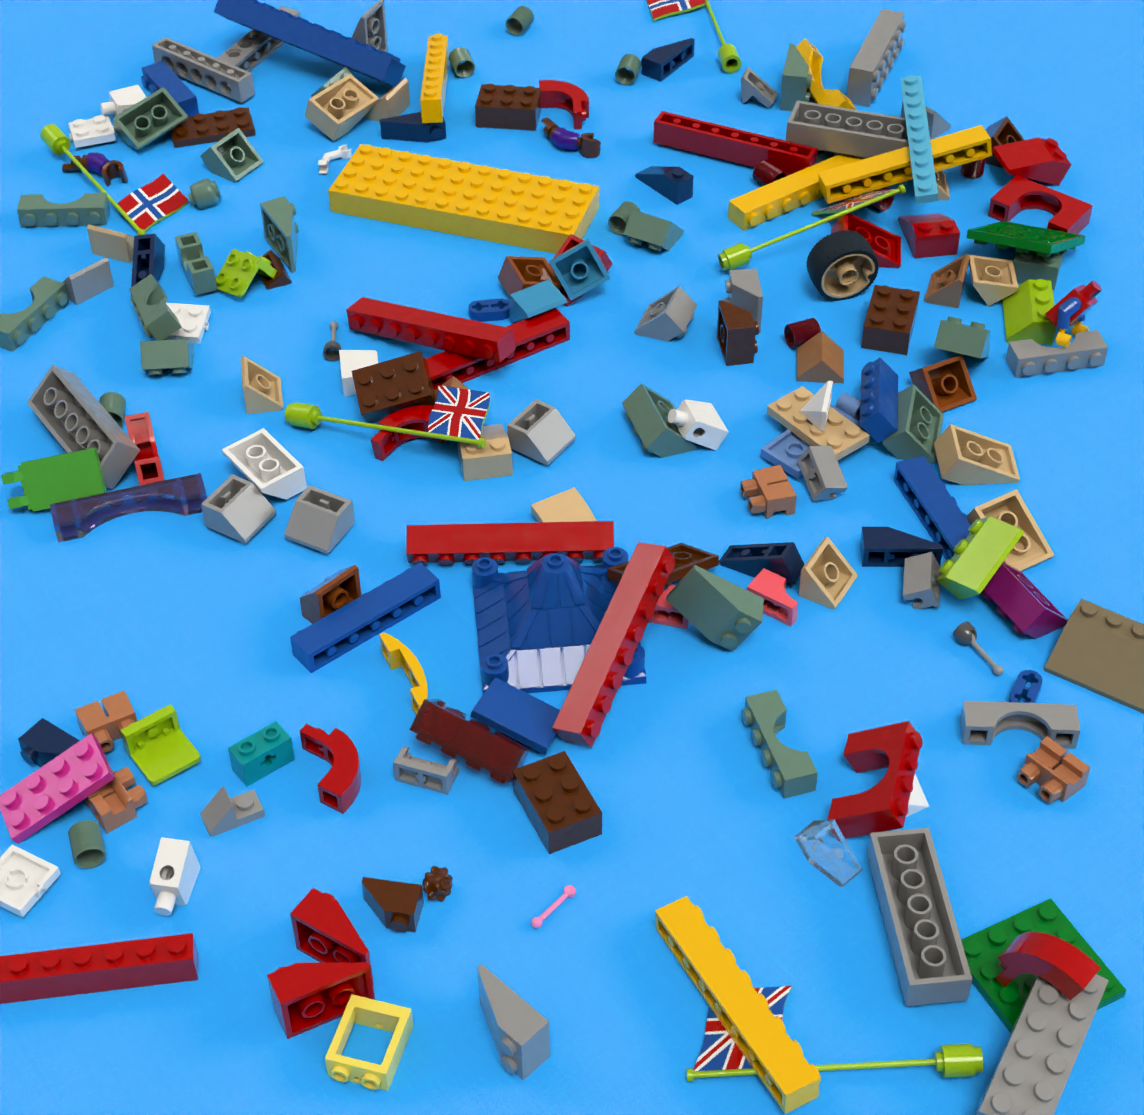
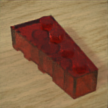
[410,699,530,784]

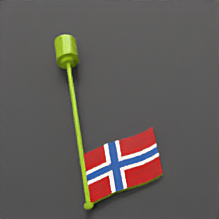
[646,0,741,73]
[40,124,189,235]

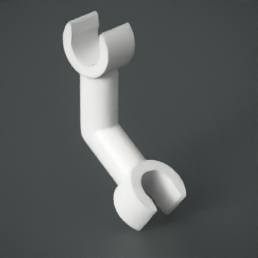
[318,145,352,174]

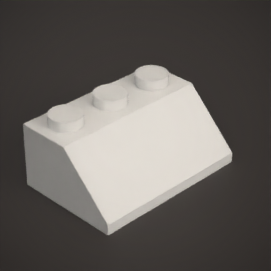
[221,428,307,500]

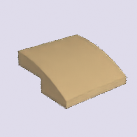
[531,487,597,522]

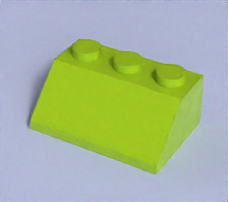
[1002,279,1056,345]
[936,516,1024,600]

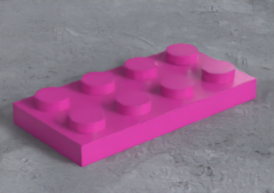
[0,733,115,844]

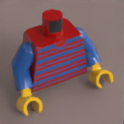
[1045,280,1102,347]

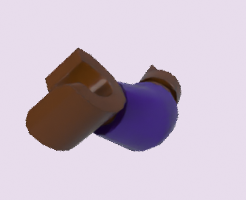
[541,118,601,158]
[62,152,128,187]

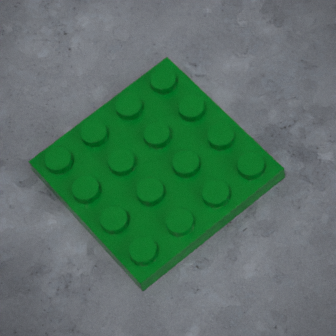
[966,221,1086,257]
[961,898,1126,1033]

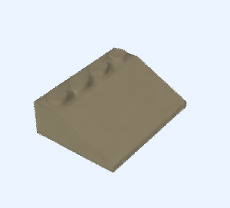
[1044,598,1144,714]

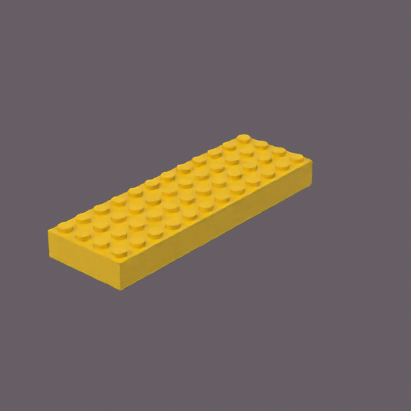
[328,144,599,254]

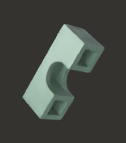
[175,232,217,295]

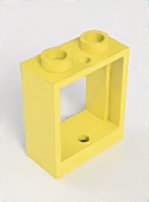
[325,994,414,1091]

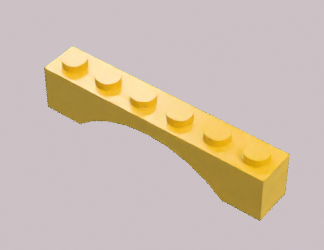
[796,38,857,110]

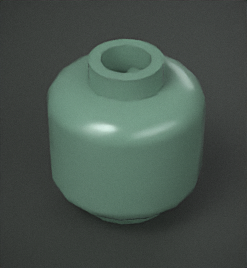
[188,178,221,210]

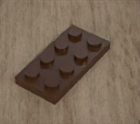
[170,107,256,148]
[607,543,719,586]

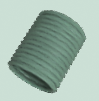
[505,6,534,36]
[449,47,475,78]
[615,54,641,85]
[608,201,641,235]
[99,392,126,427]
[68,820,106,868]

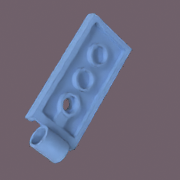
[760,392,864,479]

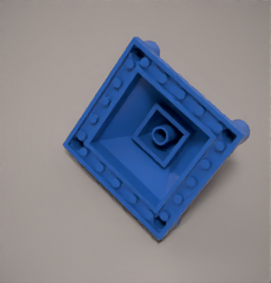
[472,547,646,694]

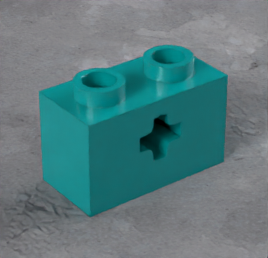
[228,721,295,787]

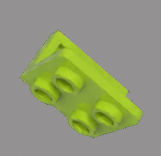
[215,249,277,298]
[120,704,201,785]

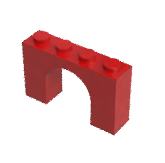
[988,175,1093,234]
[827,721,923,839]

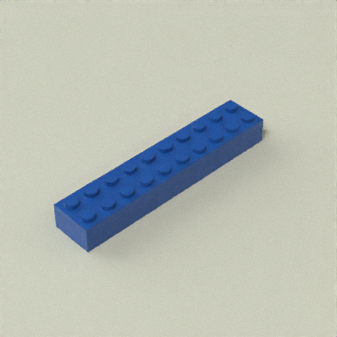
[214,0,406,87]

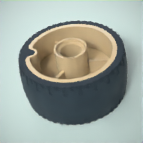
[806,230,879,301]

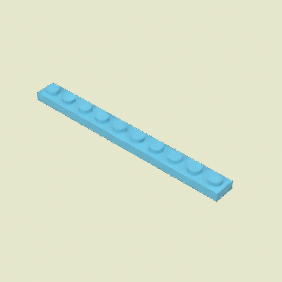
[900,75,938,204]

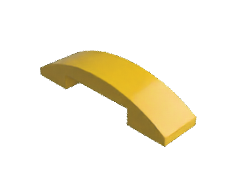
[379,632,429,726]

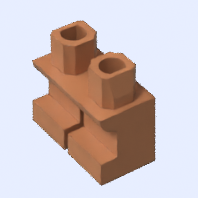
[740,465,797,519]
[74,690,137,753]
[1017,736,1091,804]
[84,766,148,834]

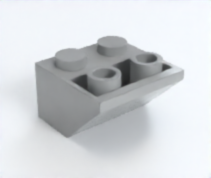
[507,399,576,466]
[201,474,276,544]
[284,485,355,554]

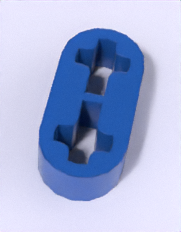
[468,299,510,322]
[1009,670,1043,703]

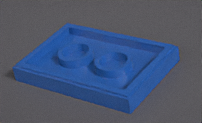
[470,677,560,755]

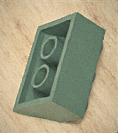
[113,87,188,150]
[622,384,698,458]
[882,384,944,464]

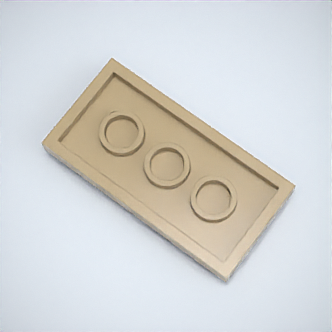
[766,386,870,461]

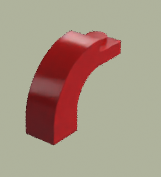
[539,80,589,130]
[371,405,446,461]
[124,412,165,486]
[300,724,361,814]
[995,932,1101,1001]

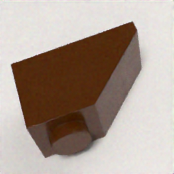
[362,877,424,932]

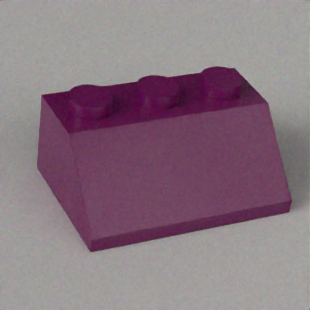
[981,562,1068,639]

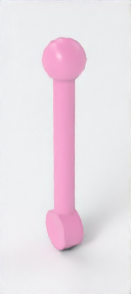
[531,885,576,929]

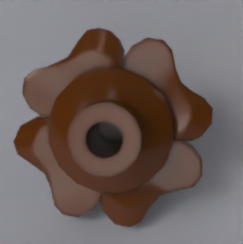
[422,866,453,902]

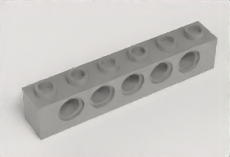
[217,6,301,72]
[152,37,255,103]

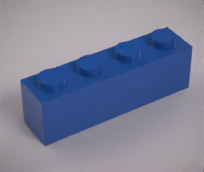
[141,61,199,116]
[860,357,898,443]

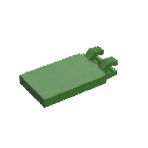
[1,447,108,512]

